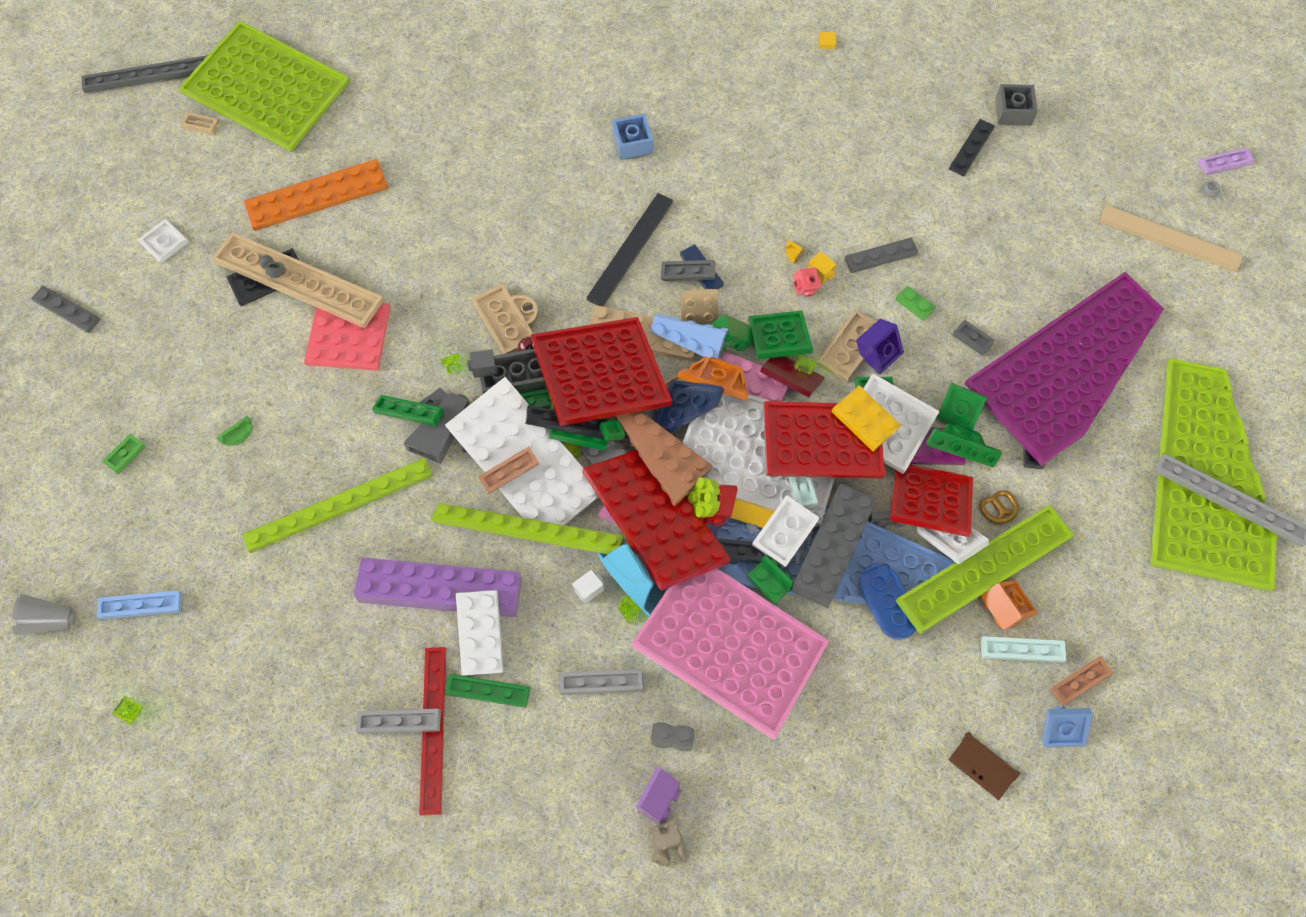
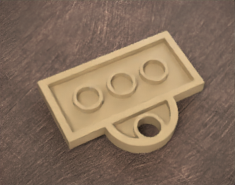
[471,284,538,354]

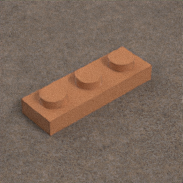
[478,447,539,494]
[1050,656,1114,706]

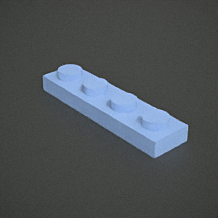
[97,591,182,620]

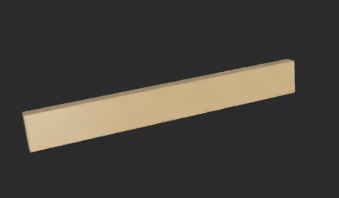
[1098,205,1243,272]

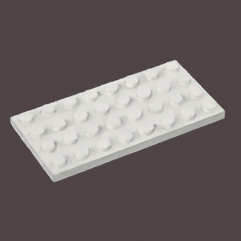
[445,377,599,525]

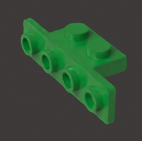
[926,423,1002,467]

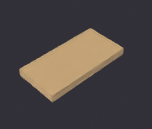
[816,309,877,383]

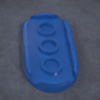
[859,564,917,640]

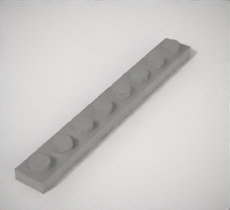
[1154,453,1306,547]

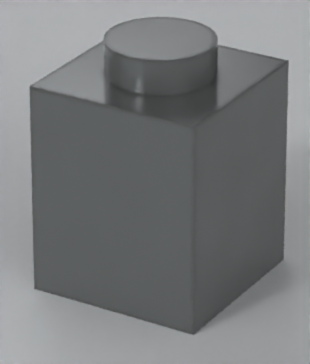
[467,349,497,378]

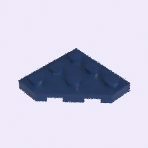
[654,380,724,433]

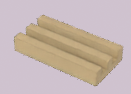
[181,112,220,135]

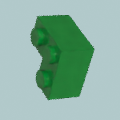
[709,315,753,352]

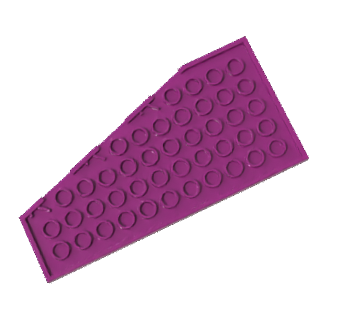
[964,272,1164,466]

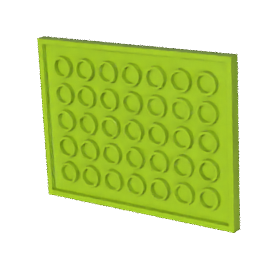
[178,20,350,152]

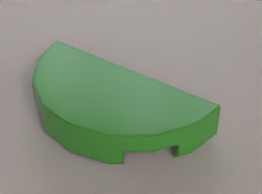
[216,415,252,446]

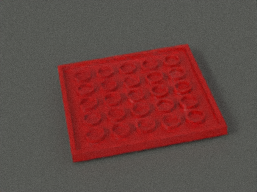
[531,317,672,426]

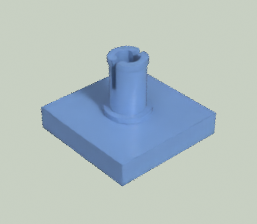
[1042,706,1092,747]

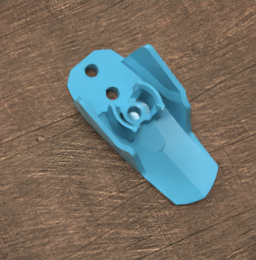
[597,543,668,616]

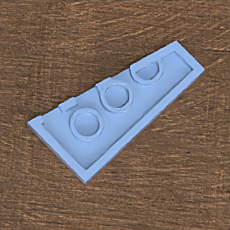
[650,313,728,359]

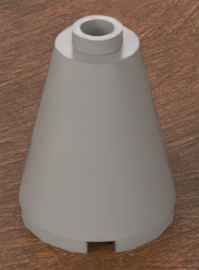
[12,594,76,635]

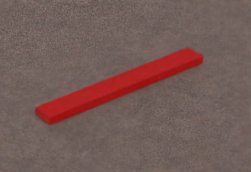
[419,647,446,816]

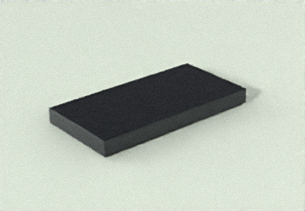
[226,248,299,307]

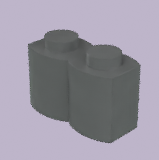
[651,722,695,751]

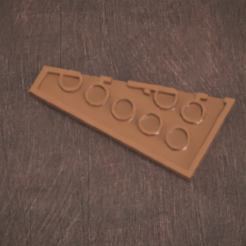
[613,411,713,506]

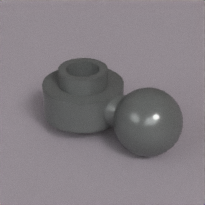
[259,255,284,278]

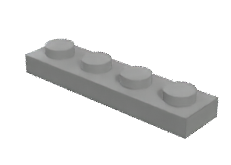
[560,669,643,695]
[356,709,441,734]

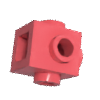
[792,267,821,297]

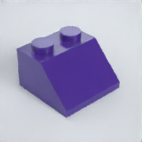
[856,318,904,374]

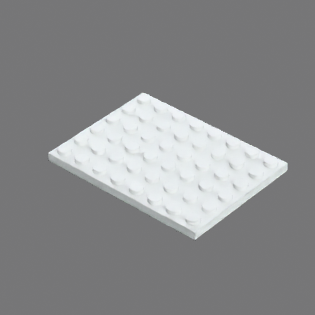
[683,394,835,527]

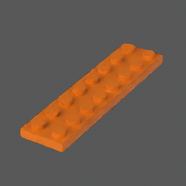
[244,158,388,231]

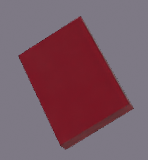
[760,356,824,398]

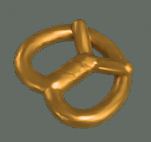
[979,490,1019,525]

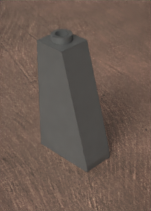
[404,393,470,464]

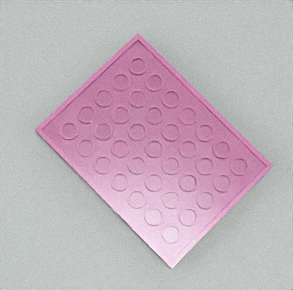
[630,568,829,740]

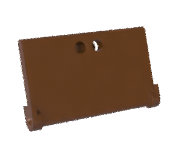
[948,731,1020,801]

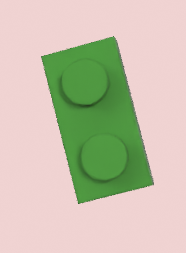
[895,285,936,321]
[102,434,146,474]

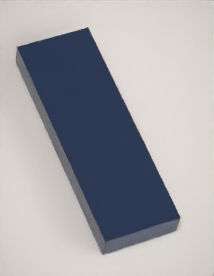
[680,244,724,289]

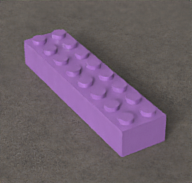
[354,557,522,617]

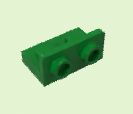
[747,555,794,605]

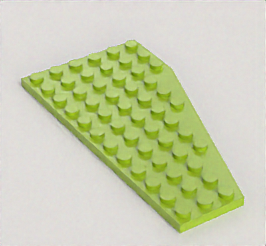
[1150,358,1277,592]

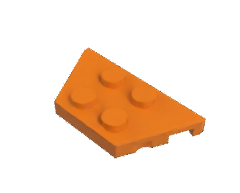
[678,356,748,401]

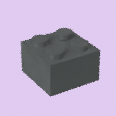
[995,84,1037,125]

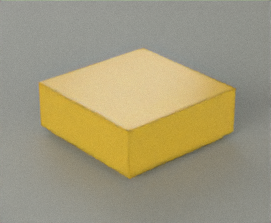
[819,32,836,49]

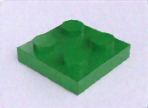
[936,382,987,431]

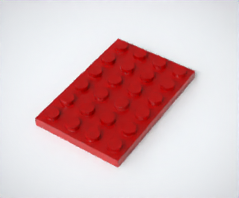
[763,401,885,479]

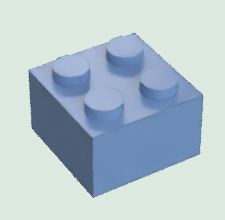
[612,113,653,160]

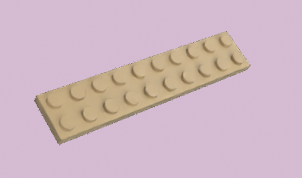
[212,232,384,328]

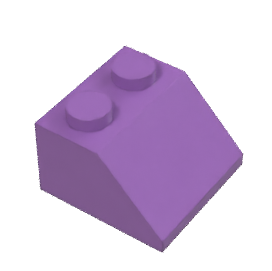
[636,766,682,825]

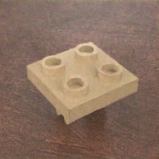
[681,286,718,324]

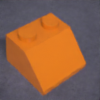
[980,579,1038,630]

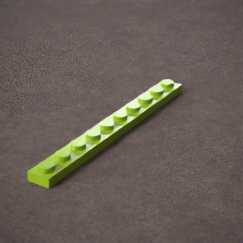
[242,458,433,553]
[431,503,624,554]

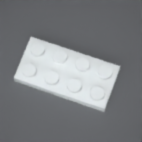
[456,590,504,675]

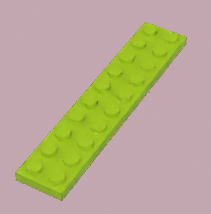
[896,504,1075,634]

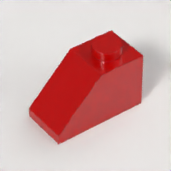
[703,485,738,526]

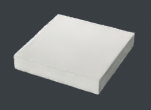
[138,219,189,263]

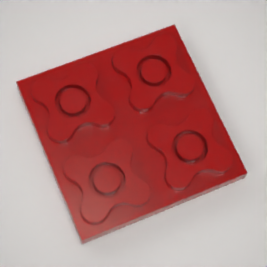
[890,464,973,537]

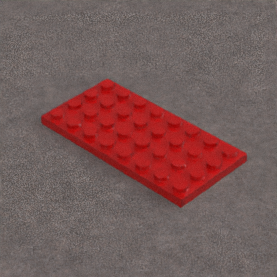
[582,450,731,590]

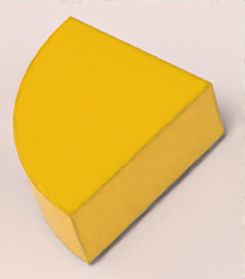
[785,240,804,263]

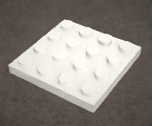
[864,374,939,474]

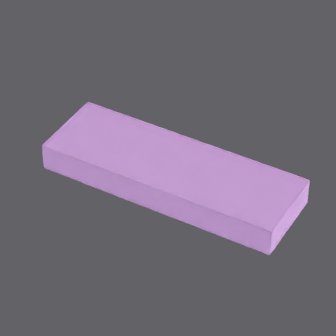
[1199,148,1255,175]

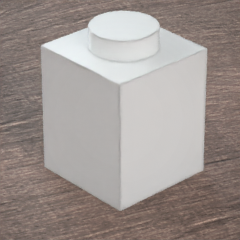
[572,570,604,604]

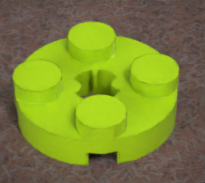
[688,477,721,518]

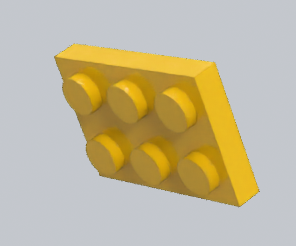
[831,385,901,452]

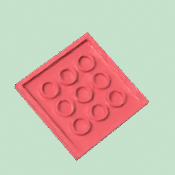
[304,303,391,371]

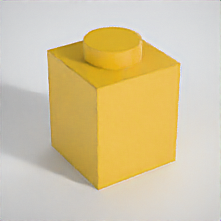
[807,251,837,284]

